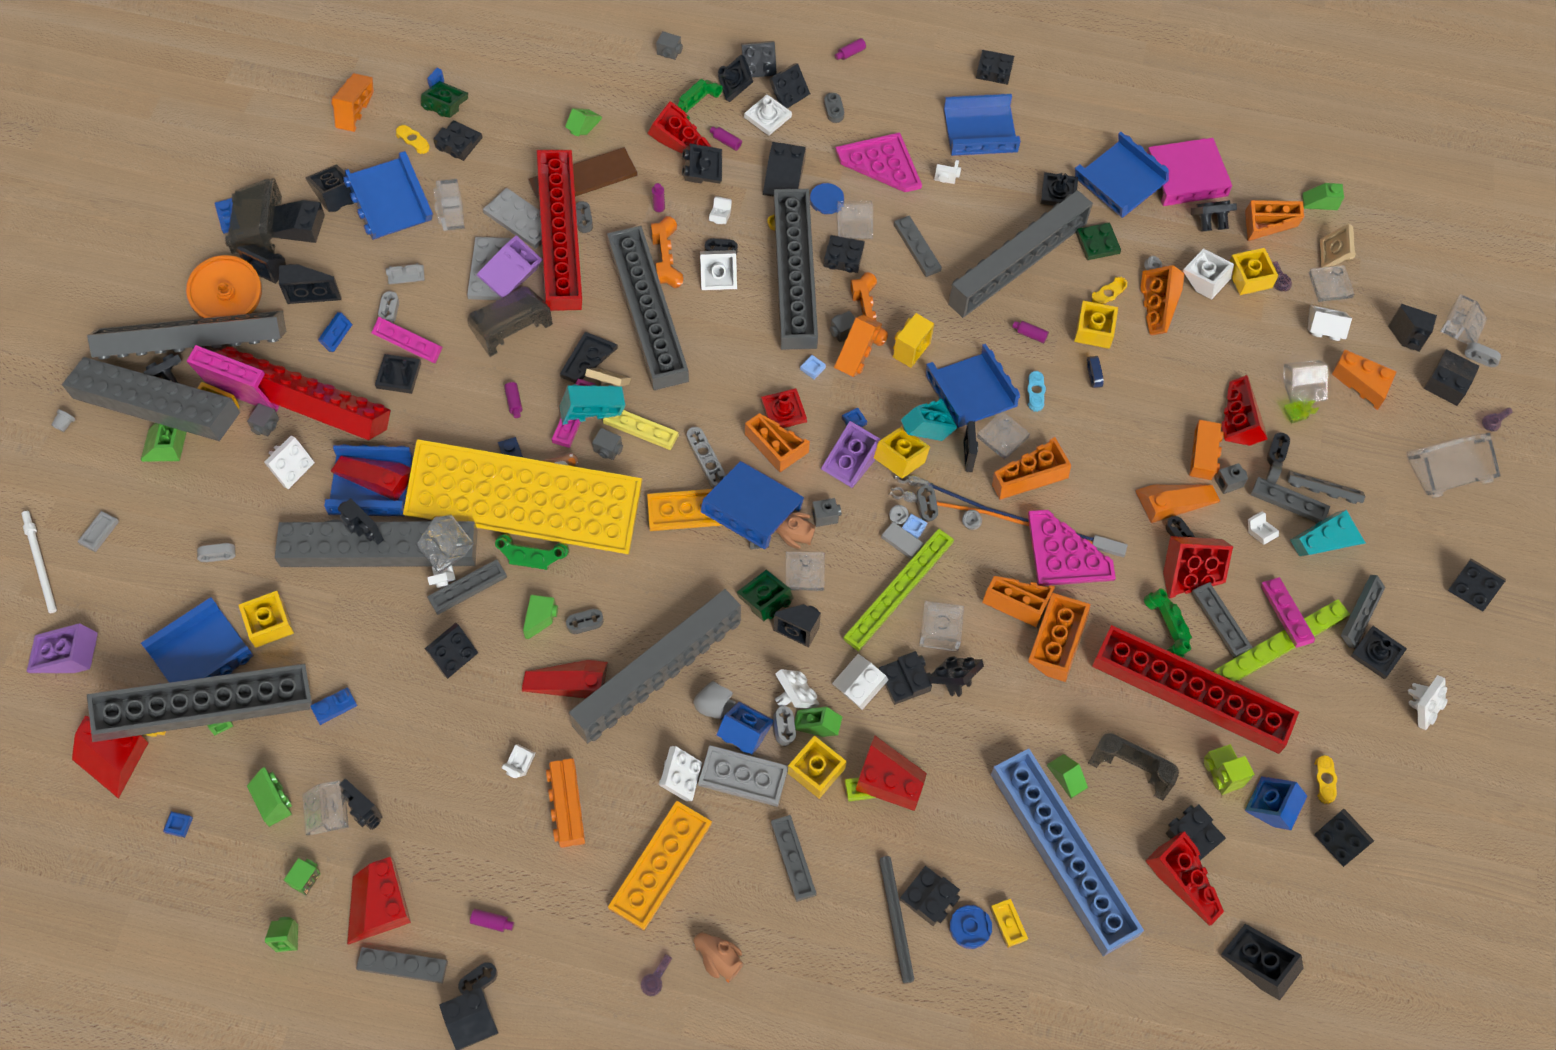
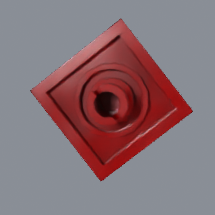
[761,388,807,428]

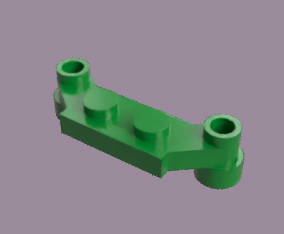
[677,79,723,120]
[495,534,569,570]
[1144,588,1192,658]

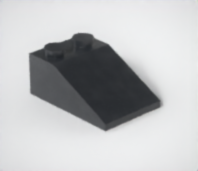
[763,142,806,197]
[306,164,354,212]
[264,200,325,243]
[279,264,342,304]
[1424,349,1480,406]
[1221,924,1304,1001]

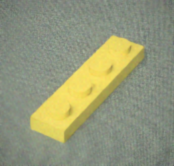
[603,410,679,450]

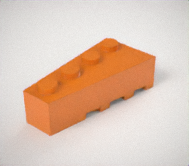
[992,437,1071,500]

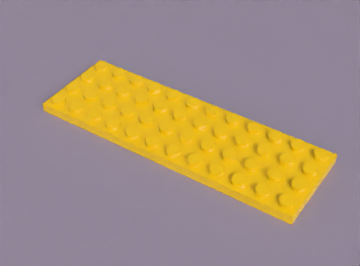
[403,439,643,555]

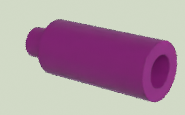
[835,38,866,60]
[710,127,742,151]
[652,183,665,212]
[1012,321,1049,344]
[504,382,523,418]
[470,908,515,932]

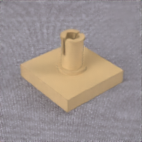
[1320,224,1356,270]
[585,368,631,386]

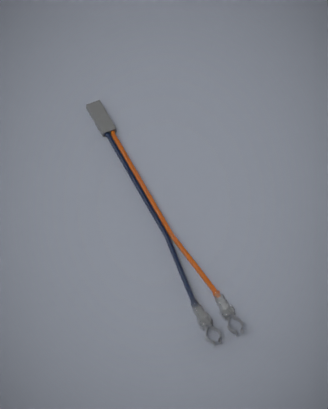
[890,475,1128,558]

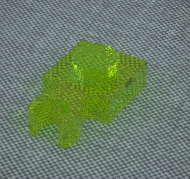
[1283,400,1319,424]

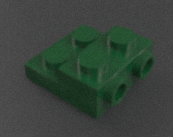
[421,81,468,118]
[737,569,794,622]

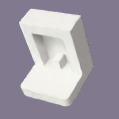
[934,160,961,184]
[709,196,732,224]
[1248,511,1279,545]
[427,562,456,588]
[502,744,536,778]

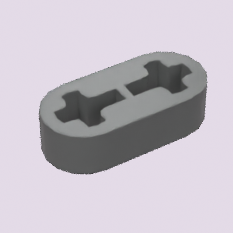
[576,201,593,233]
[1266,460,1283,485]
[916,485,938,522]
[566,609,604,634]

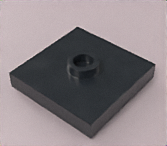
[963,421,978,472]

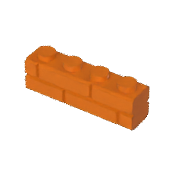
[546,758,585,848]

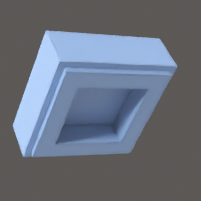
[800,355,826,379]
[902,514,927,539]

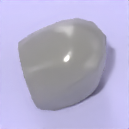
[693,681,737,720]

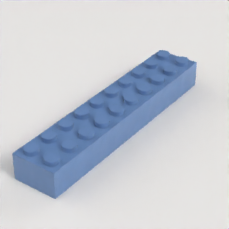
[991,749,1144,957]

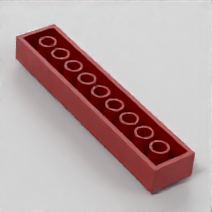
[537,150,582,311]
[215,347,391,440]
[1092,625,1300,754]

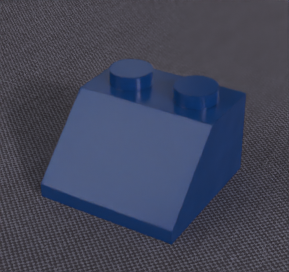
[716,702,774,754]
[1245,776,1307,830]

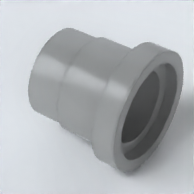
[51,409,75,432]

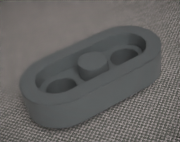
[824,93,844,123]

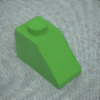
[565,108,602,136]
[1302,183,1344,210]
[523,595,558,639]
[794,707,842,737]
[265,917,298,952]

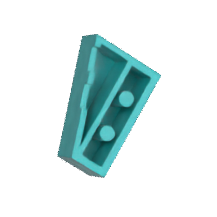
[559,385,626,425]
[901,399,957,441]
[1290,510,1366,556]

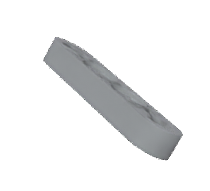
[687,427,726,488]

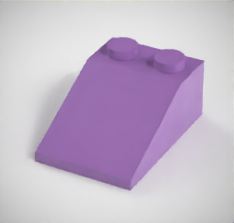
[821,421,881,488]
[26,623,98,673]

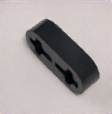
[705,238,738,255]
[1267,432,1290,465]
[1165,516,1195,537]
[458,962,498,995]

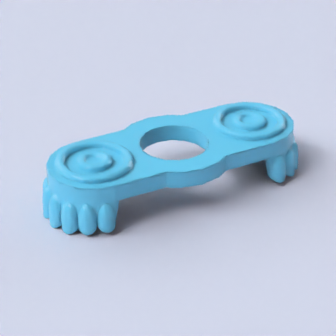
[1027,371,1046,412]

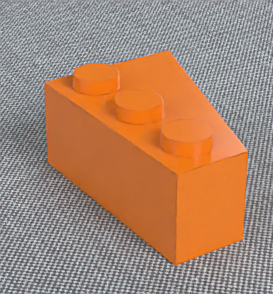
[331,73,374,132]
[1245,200,1304,241]
[834,315,882,377]
[1332,350,1397,410]
[745,413,810,472]
[982,576,1055,627]

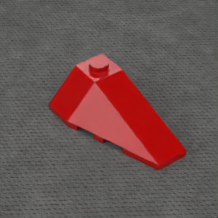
[647,101,712,154]
[1221,375,1268,446]
[331,456,411,501]
[522,660,608,699]
[1145,831,1224,926]

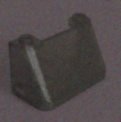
[225,178,282,254]
[467,287,553,357]
[1088,730,1179,800]

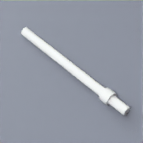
[21,511,57,613]

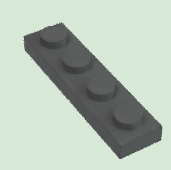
[894,215,942,277]
[1287,470,1366,504]
[1251,477,1330,523]
[427,559,507,615]
[1341,575,1385,648]
[1192,582,1252,658]
[771,815,817,902]
[356,947,448,984]

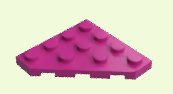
[835,132,922,192]
[1028,510,1116,586]

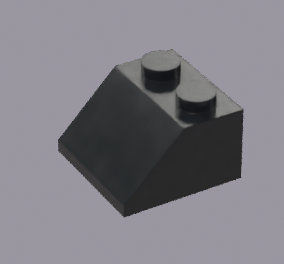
[237,244,286,284]
[1388,304,1437,352]
[774,604,821,648]
[439,987,499,1050]

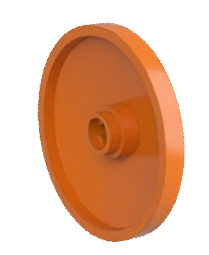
[186,255,262,318]

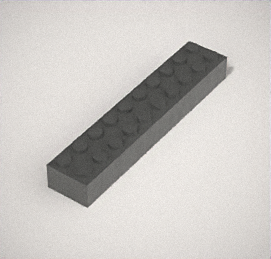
[774,189,818,350]
[948,190,1093,318]
[607,226,689,390]
[87,310,286,359]
[62,357,240,442]
[275,521,478,567]
[569,589,741,744]
[87,664,312,742]

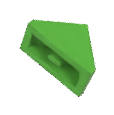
[1047,754,1088,799]

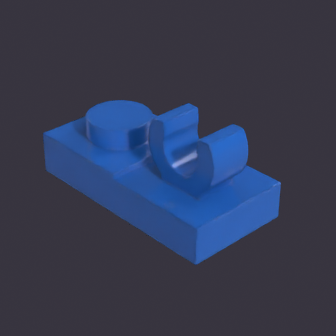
[215,198,241,234]
[318,312,353,352]
[311,687,357,725]

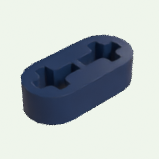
[1087,356,1104,388]

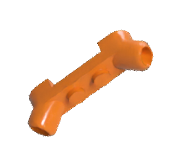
[651,216,684,288]
[850,272,888,346]

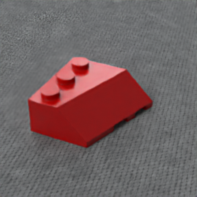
[1163,536,1233,599]
[72,716,148,799]
[856,735,927,811]
[347,856,411,945]

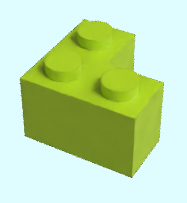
[1204,744,1255,795]

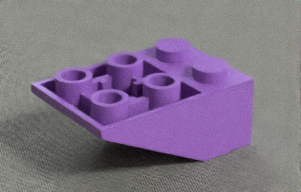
[477,236,543,299]

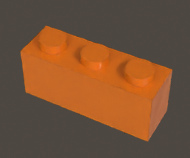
[1189,420,1223,480]

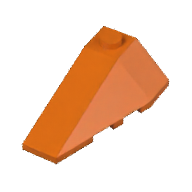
[1141,265,1184,335]
[1135,485,1220,523]

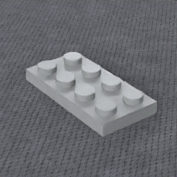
[483,188,541,249]
[467,237,511,301]
[698,745,788,807]

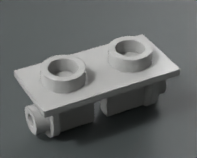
[386,263,425,285]

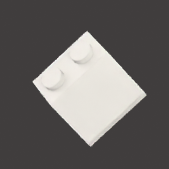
[1183,249,1234,300]
[700,250,737,290]
[1307,305,1352,341]
[832,654,888,710]

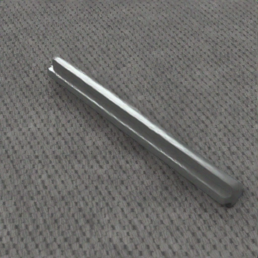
[879,856,914,983]

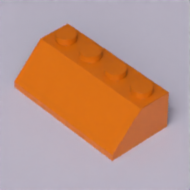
[1028,593,1091,682]

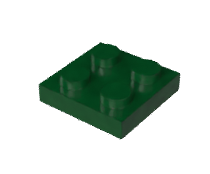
[1076,222,1121,260]

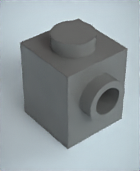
[656,31,683,60]
[830,311,856,342]
[247,403,279,437]
[592,428,623,460]
[1215,463,1248,494]
[812,498,842,527]

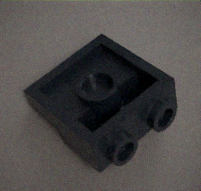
[976,50,1015,85]
[433,120,483,161]
[682,144,722,184]
[824,235,865,273]
[338,498,384,545]
[879,651,932,705]
[339,778,383,830]
[1166,804,1226,861]
[900,865,961,926]

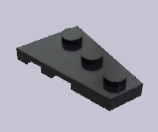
[560,332,618,383]

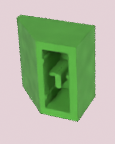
[141,423,187,462]
[247,767,292,827]

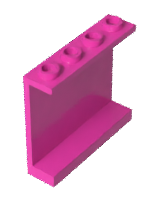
[1147,138,1233,206]
[187,345,280,412]

